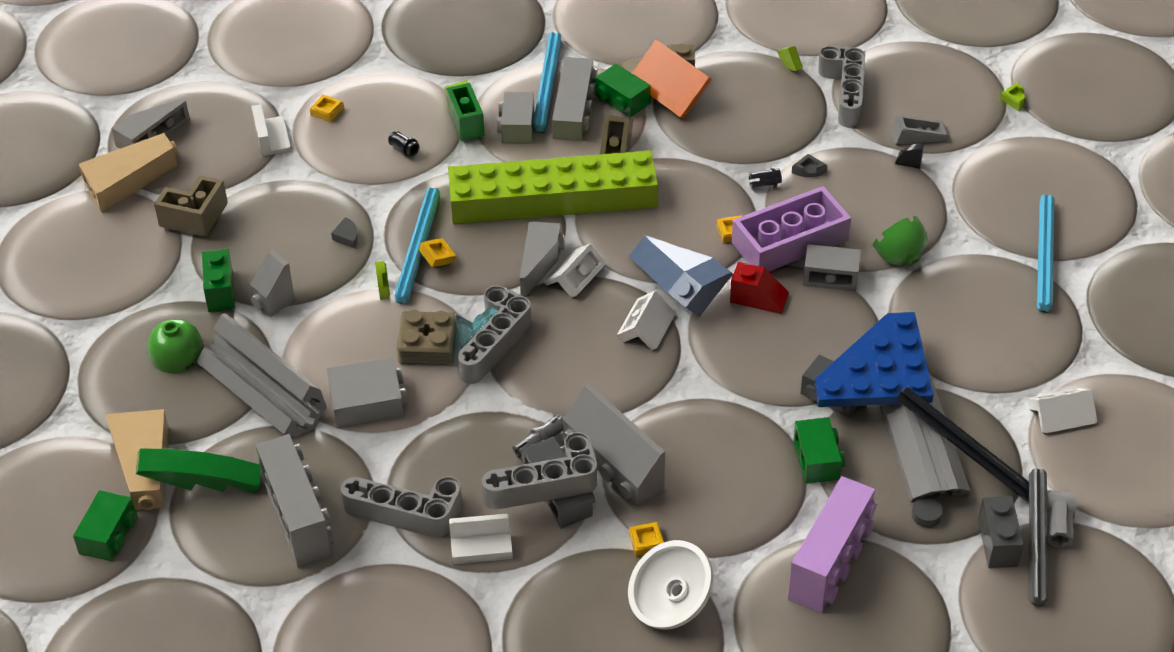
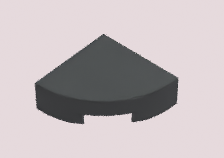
[791,154,828,177]
[331,217,358,248]

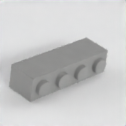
[552,57,598,141]

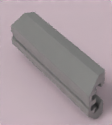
[196,314,327,438]
[880,374,970,502]

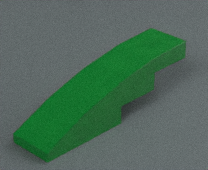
[136,448,261,494]

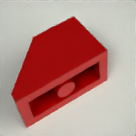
[730,262,789,314]

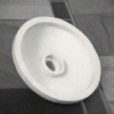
[628,540,714,630]

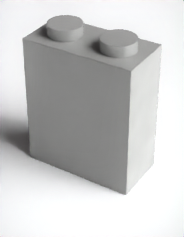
[327,357,408,428]

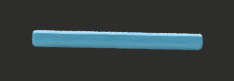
[533,32,562,133]
[394,187,440,304]
[1037,194,1055,312]

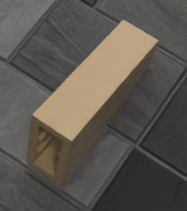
[79,133,179,212]
[106,409,169,510]

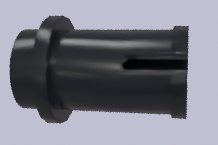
[388,131,420,157]
[748,167,782,189]

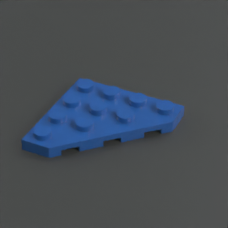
[814,312,934,407]

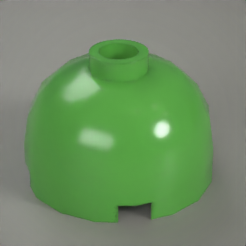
[873,216,928,266]
[147,319,204,373]

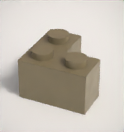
[154,175,228,237]

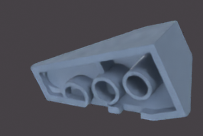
[629,235,733,316]

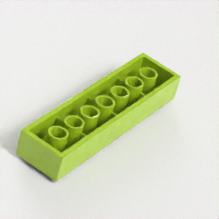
[448,151,658,224]

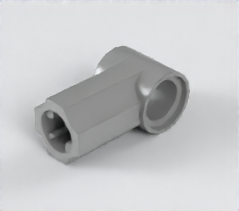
[1047,490,1077,549]

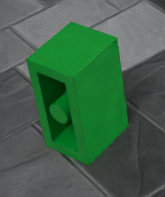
[595,63,651,118]
[446,83,485,141]
[202,249,235,312]
[793,417,845,484]
[73,490,137,562]

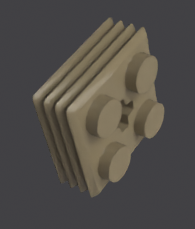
[397,310,457,364]

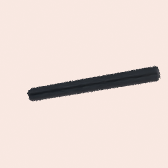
[897,387,1029,504]

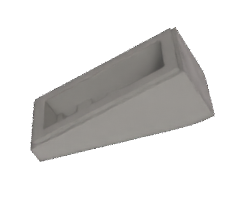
[891,115,948,145]

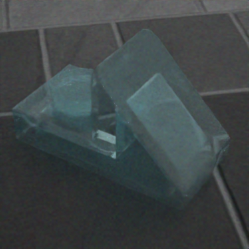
[455,306,498,350]

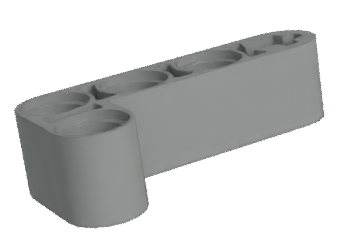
[818,46,866,128]
[458,285,531,384]
[482,432,597,510]
[341,476,463,538]

